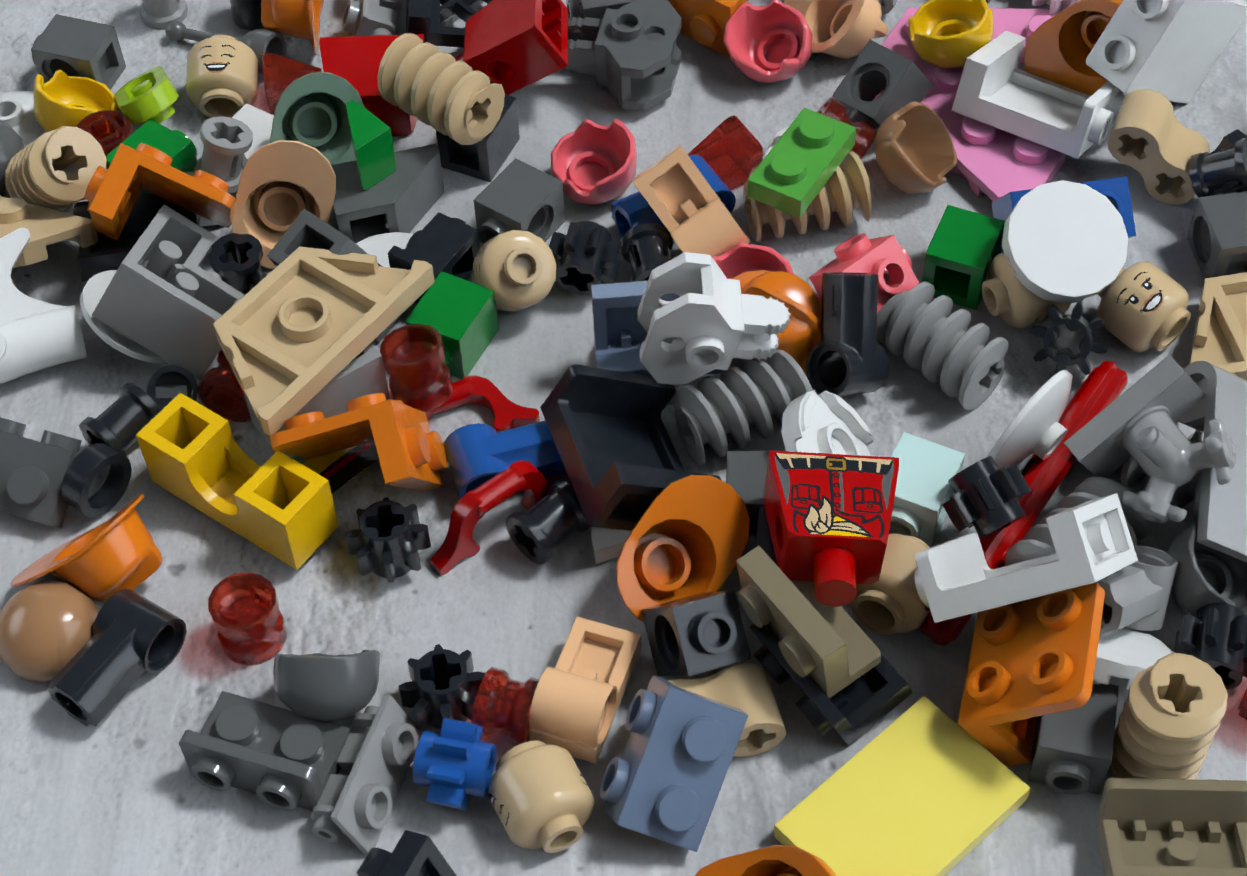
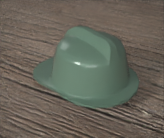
[270,72,365,165]

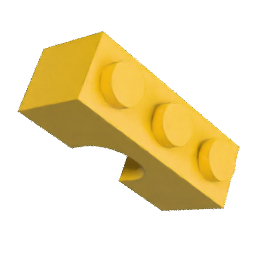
[136,393,339,570]

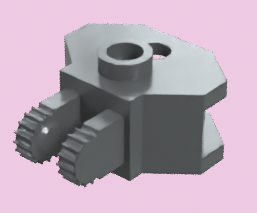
[564,0,682,112]

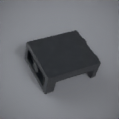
[540,364,721,531]

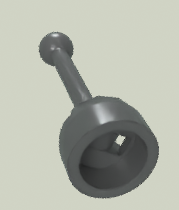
[165,20,286,75]

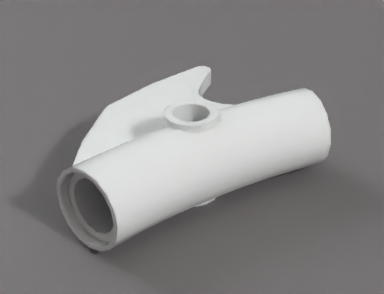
[0,228,87,384]

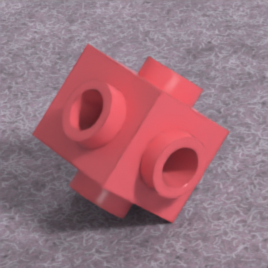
[809,233,920,314]

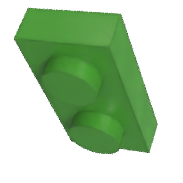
[747,108,856,218]

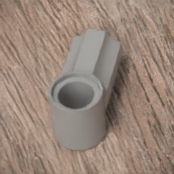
[1097,545,1178,639]

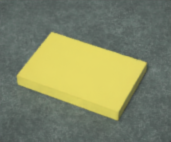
[774,696,1031,876]

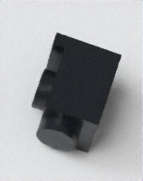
[387,212,480,304]

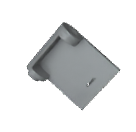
[1176,361,1247,562]

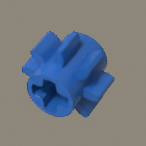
[413,718,497,810]

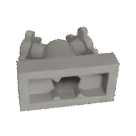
[1064,354,1237,523]

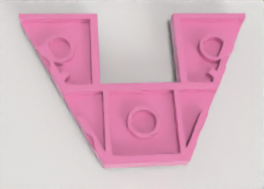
[874,7,1066,202]

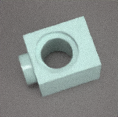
[889,432,965,548]

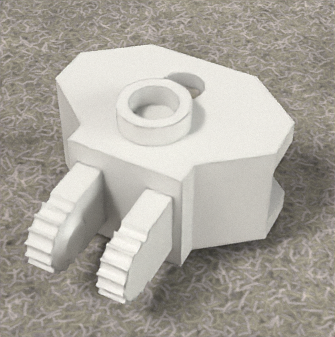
[637,252,791,386]

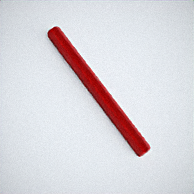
[920,361,1128,646]

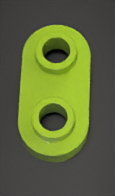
[115,66,179,125]

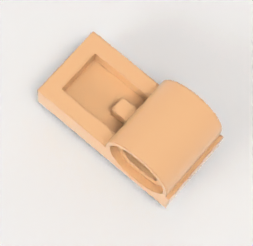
[632,144,751,257]
[529,616,642,764]

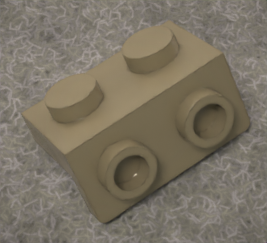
[736,546,881,699]
[1096,778,1247,876]

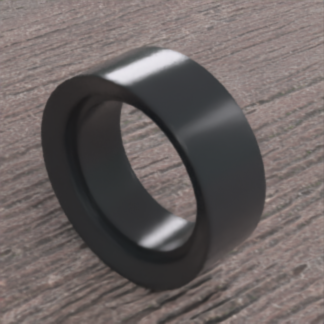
[61,443,132,518]

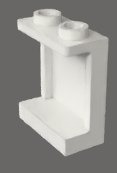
[1086,0,1247,104]
[951,31,1127,159]
[915,493,1138,623]

